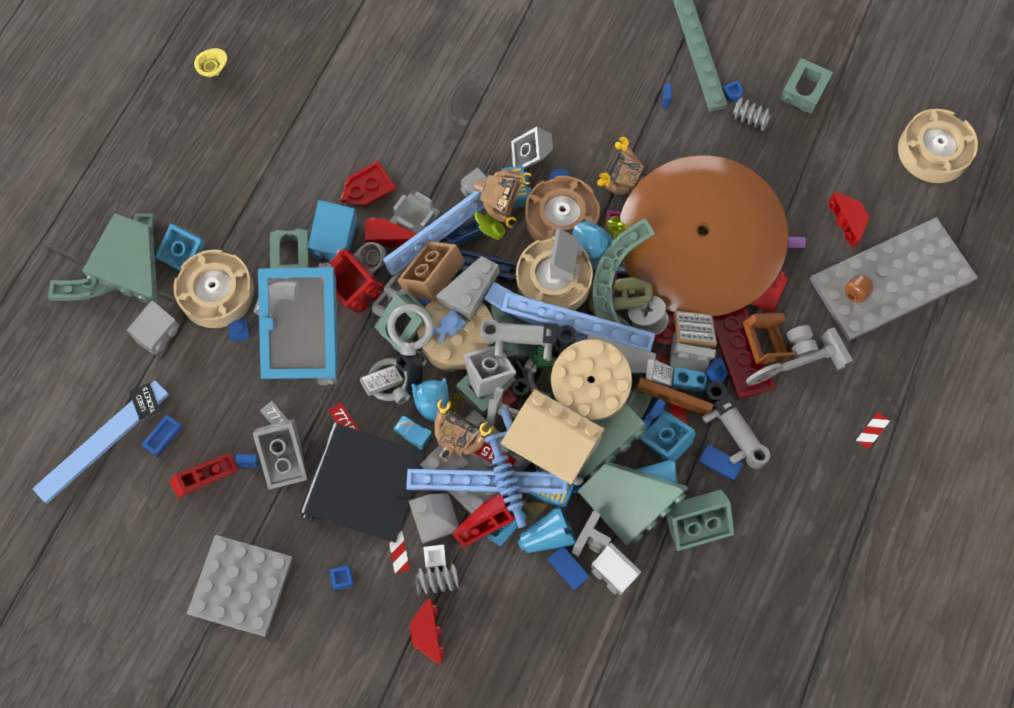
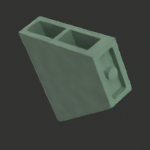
[82,213,157,303]
[582,378,647,480]
[578,462,688,546]

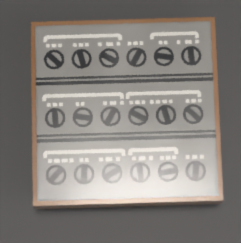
[674,311,717,348]

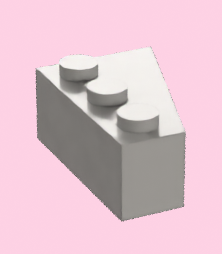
[436,256,500,320]

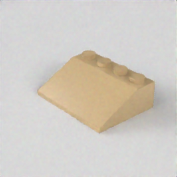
[501,390,605,485]

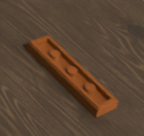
[633,378,713,415]

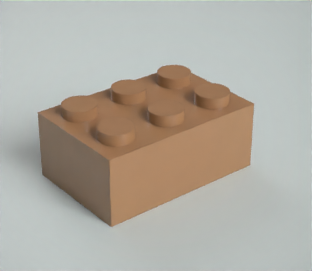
[397,241,465,301]

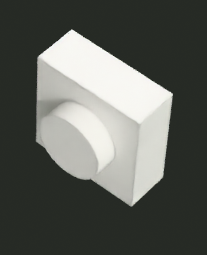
[424,545,446,569]

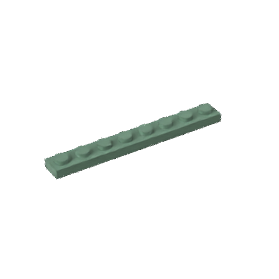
[673,0,727,112]

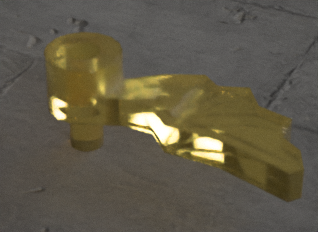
[446,394,462,414]
[518,499,549,514]

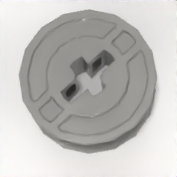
[628,296,669,335]

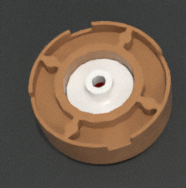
[525,176,600,241]

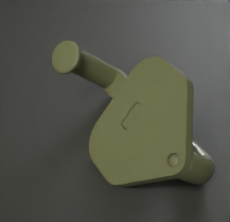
[588,277,653,313]

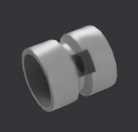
[786,325,819,359]

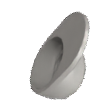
[354,242,387,274]

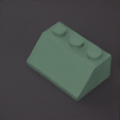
[491,304,536,363]
[666,490,734,551]

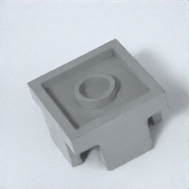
[390,192,440,234]

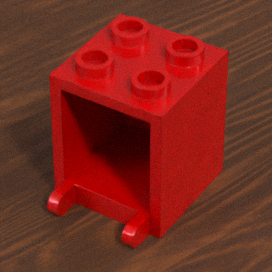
[319,248,384,314]

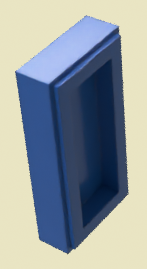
[141,415,183,457]
[698,445,743,481]
[547,547,590,590]

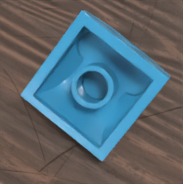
[155,224,205,271]
[640,411,696,461]

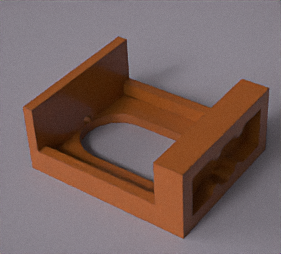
[743,313,797,366]

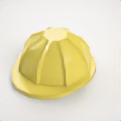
[194,48,227,78]

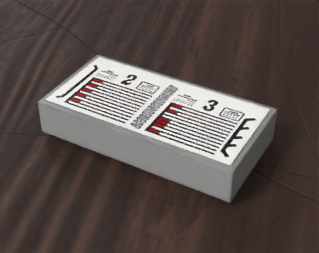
[646,360,674,387]
[360,365,404,396]

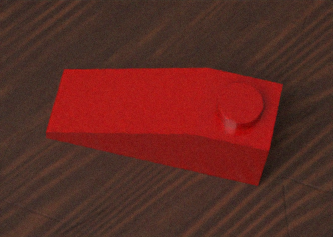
[365,217,417,247]
[170,453,238,499]
[452,494,515,548]

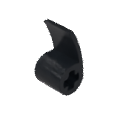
[396,352,423,391]
[512,360,529,401]

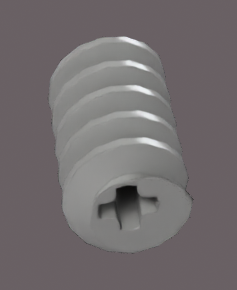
[732,97,772,131]
[415,564,459,595]

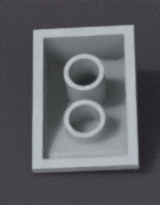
[253,419,308,489]

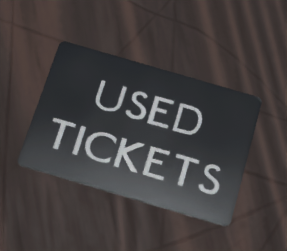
[129,383,160,420]

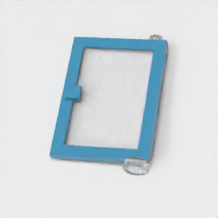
[258,263,338,384]

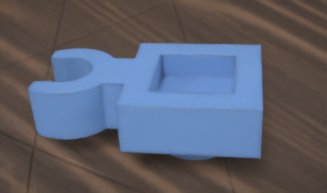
[432,310,466,344]

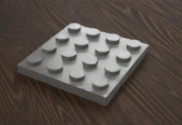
[420,410,531,514]
[187,535,293,637]

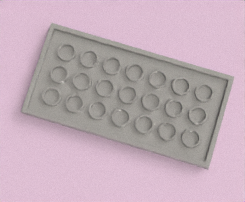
[809,217,978,342]

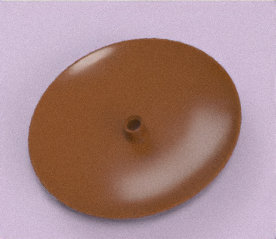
[618,155,788,317]

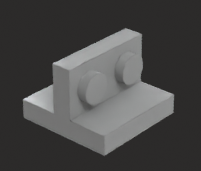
[669,332,716,376]
[572,511,611,557]

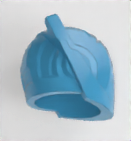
[572,221,613,267]
[412,378,449,423]

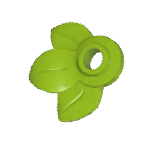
[475,211,505,240]

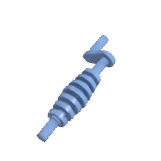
[485,407,526,528]

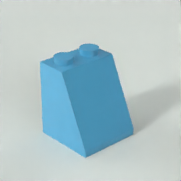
[308,200,359,261]

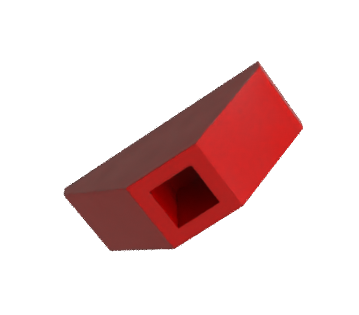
[829,192,869,248]
[409,599,445,665]

